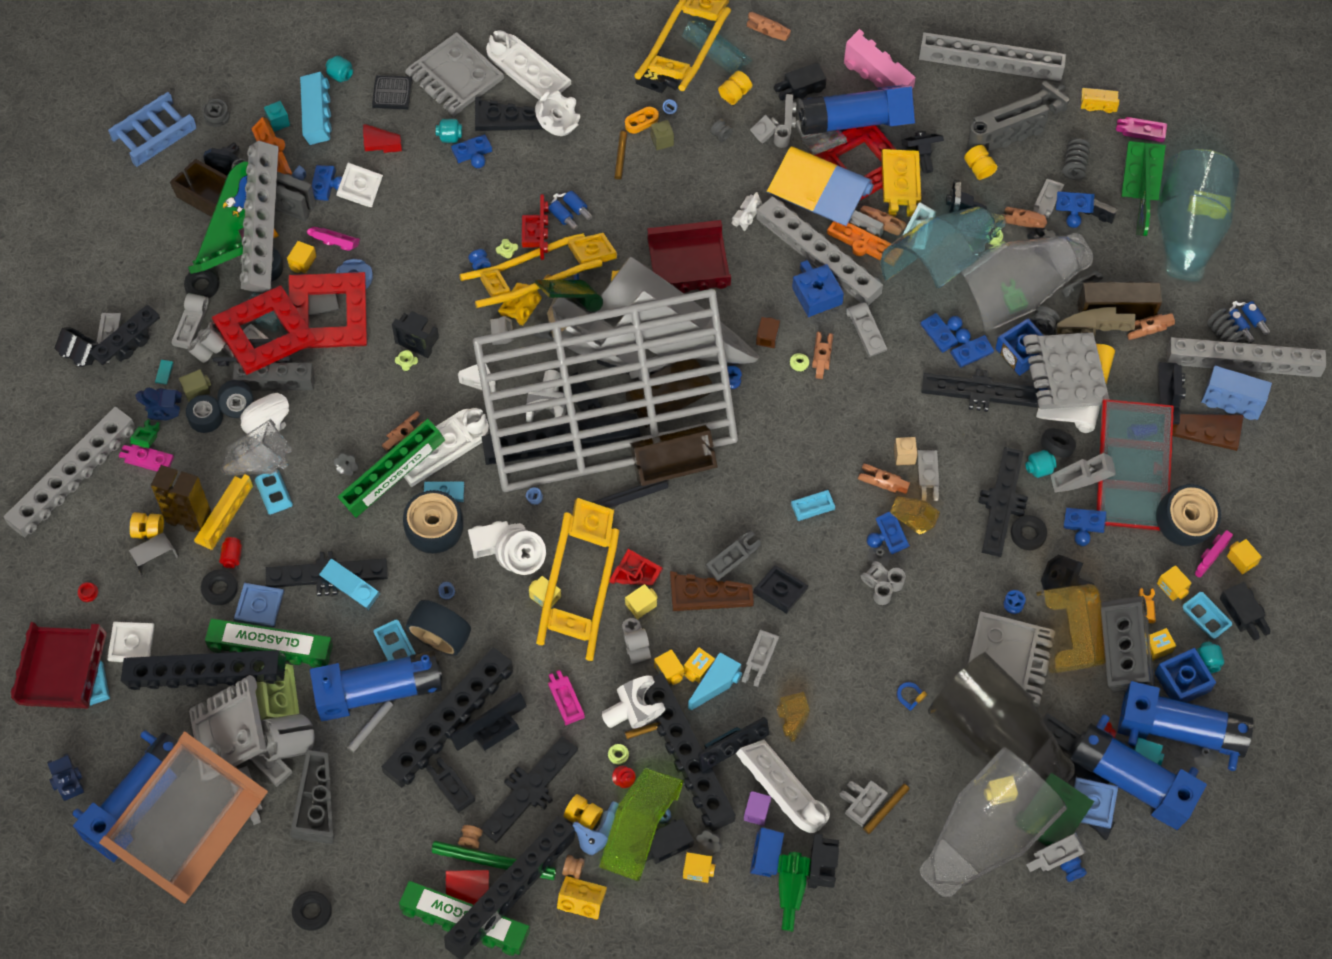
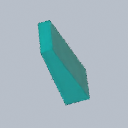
[155,360,174,385]

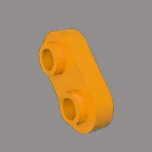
[625,107,659,133]

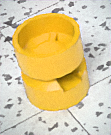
[718,71,752,105]
[964,145,998,180]
[130,512,164,539]
[563,794,603,830]

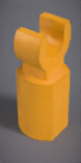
[1138,588,1156,623]

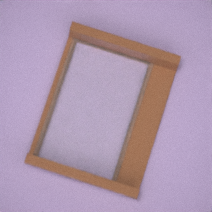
[99,732,268,904]

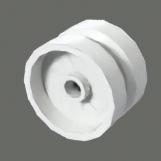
[495,528,546,575]

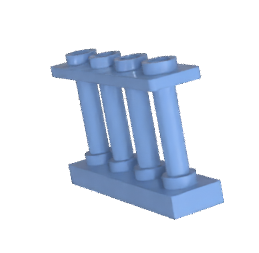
[108,92,196,167]

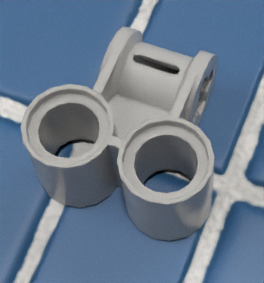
[188,321,226,363]
[860,561,906,605]
[622,618,651,665]

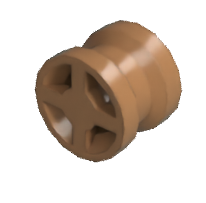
[458,825,483,849]
[562,854,585,879]

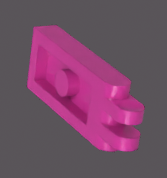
[1116,117,1167,143]
[307,226,360,251]
[118,444,174,471]
[1195,530,1233,577]
[548,670,585,725]

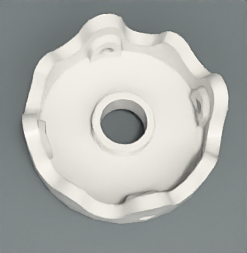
[535,90,580,136]

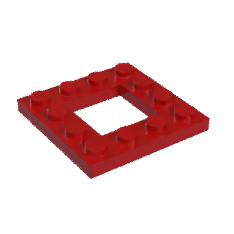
[809,125,897,200]
[289,272,367,349]
[212,285,316,375]

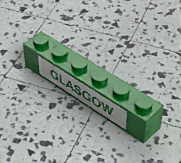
[337,419,445,518]
[205,618,333,668]
[399,881,530,956]

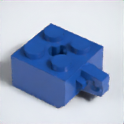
[792,260,844,317]

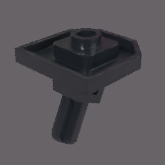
[901,131,944,174]
[203,142,240,176]
[946,180,987,225]
[1041,554,1095,601]

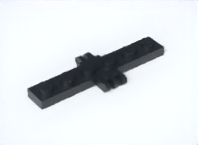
[921,369,1039,412]
[978,447,1028,557]
[266,551,388,597]
[480,736,578,843]

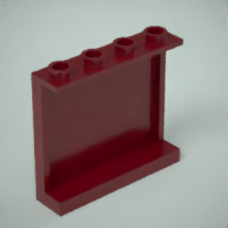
[647,220,731,293]
[11,622,107,709]

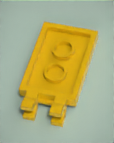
[881,149,921,217]

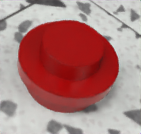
[78,582,98,602]

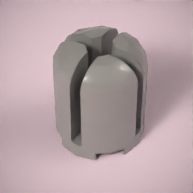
[258,714,315,762]

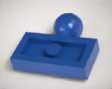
[451,134,492,168]
[312,165,342,201]
[1056,191,1095,228]
[921,313,963,353]
[951,328,994,368]
[1064,508,1107,546]
[867,510,910,554]

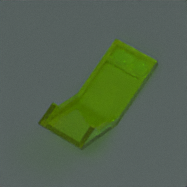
[599,768,684,881]

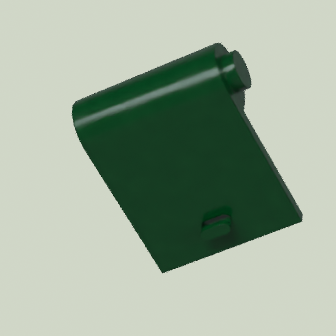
[535,280,603,312]
[1015,773,1095,846]

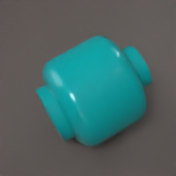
[326,56,353,82]
[436,119,462,143]
[1025,450,1056,478]
[1196,642,1224,673]

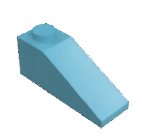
[319,559,380,610]
[688,653,742,710]

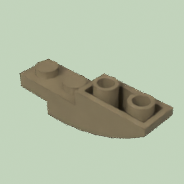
[1057,307,1135,336]

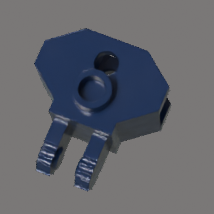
[136,387,182,420]
[47,753,84,801]

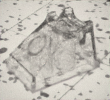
[221,419,292,476]

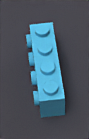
[300,72,332,145]

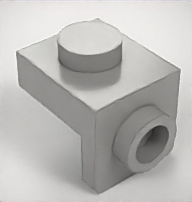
[750,115,781,144]

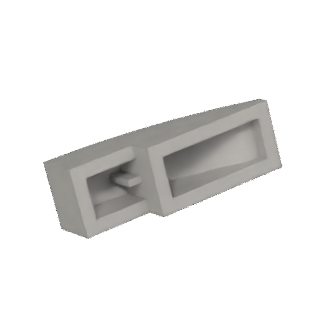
[1050,453,1116,492]

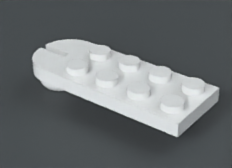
[486,30,571,100]
[404,408,489,487]
[736,740,830,833]

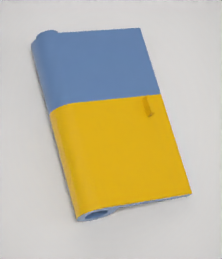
[767,146,874,226]

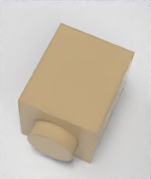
[894,437,917,465]

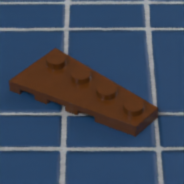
[1160,414,1244,451]
[670,571,754,611]

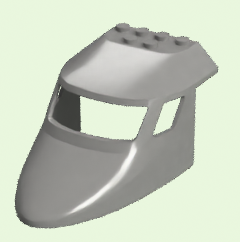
[547,257,759,371]

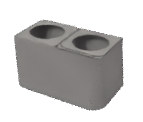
[129,533,178,576]

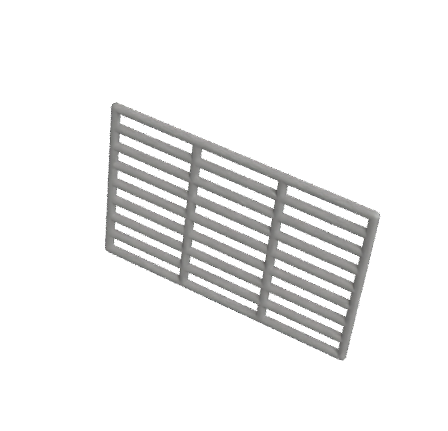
[473,289,738,492]

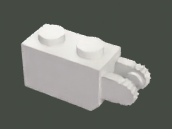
[468,521,525,559]

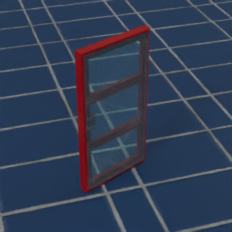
[1097,400,1174,531]

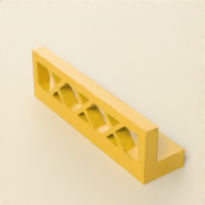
[194,474,253,550]

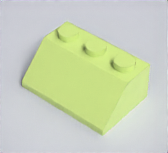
[255,664,299,720]

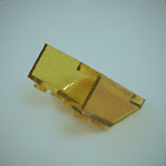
[1036,584,1106,673]

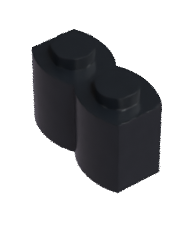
[54,327,99,367]

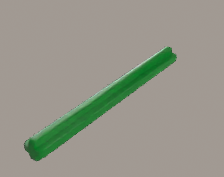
[432,841,556,880]

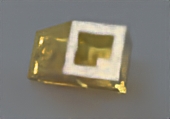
[890,496,940,535]
[777,692,810,742]

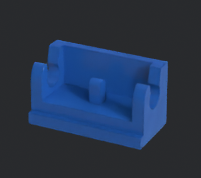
[750,828,784,877]

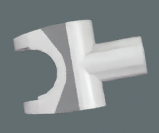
[526,370,567,423]
[602,676,665,728]

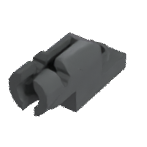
[705,530,761,581]

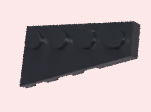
[475,97,544,131]

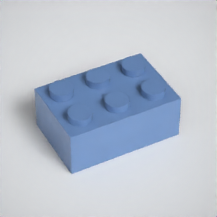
[1201,365,1272,420]

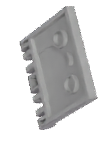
[405,32,504,117]
[1023,332,1110,409]
[963,611,1055,707]
[189,675,266,781]

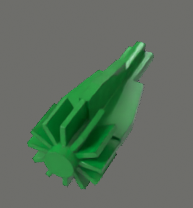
[777,852,811,932]

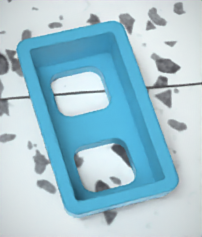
[255,469,293,514]
[1183,592,1232,639]
[374,620,416,661]

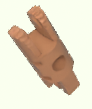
[747,12,791,41]
[860,205,907,236]
[999,207,1047,228]
[1127,314,1175,340]
[812,332,834,379]
[382,411,423,452]
[858,464,910,494]

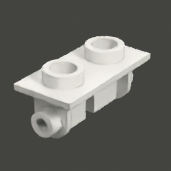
[732,192,763,231]

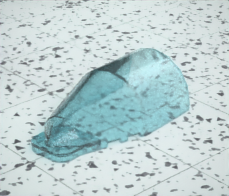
[1157,149,1240,282]
[880,206,1007,289]

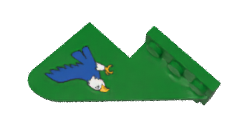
[1121,141,1166,236]
[188,162,260,274]

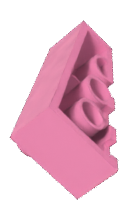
[844,29,916,89]

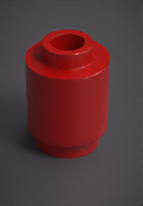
[219,537,242,569]

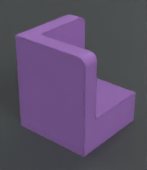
[744,791,771,826]

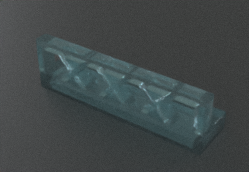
[682,21,752,75]

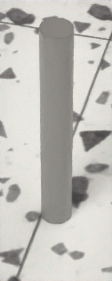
[347,701,393,753]

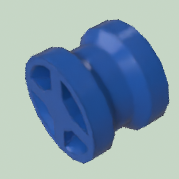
[468,249,491,271]
[727,366,742,389]
[1004,590,1026,614]
[1060,857,1087,882]

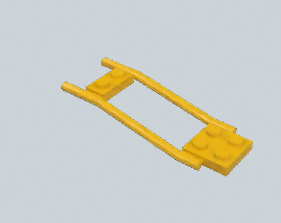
[634,0,731,91]
[459,233,617,308]
[536,498,619,661]

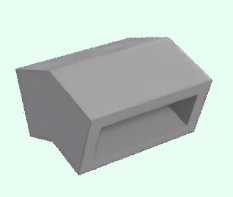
[490,316,514,345]

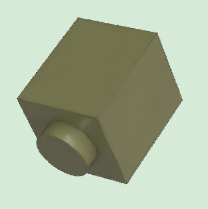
[651,120,674,151]
[179,369,211,402]

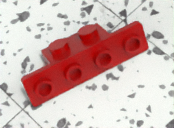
[522,194,548,260]

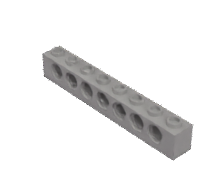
[919,32,1066,82]
[240,141,278,293]
[756,196,883,306]
[1167,337,1326,377]
[3,407,136,538]

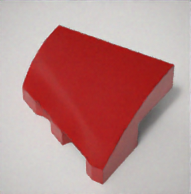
[363,124,402,153]
[609,549,664,585]
[446,870,489,905]

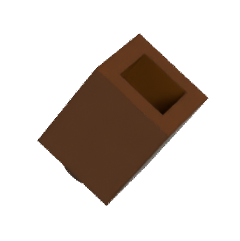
[756,317,780,349]

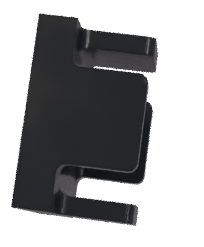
[392,311,439,358]
[808,834,839,888]

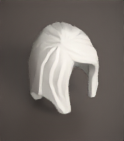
[241,393,289,438]

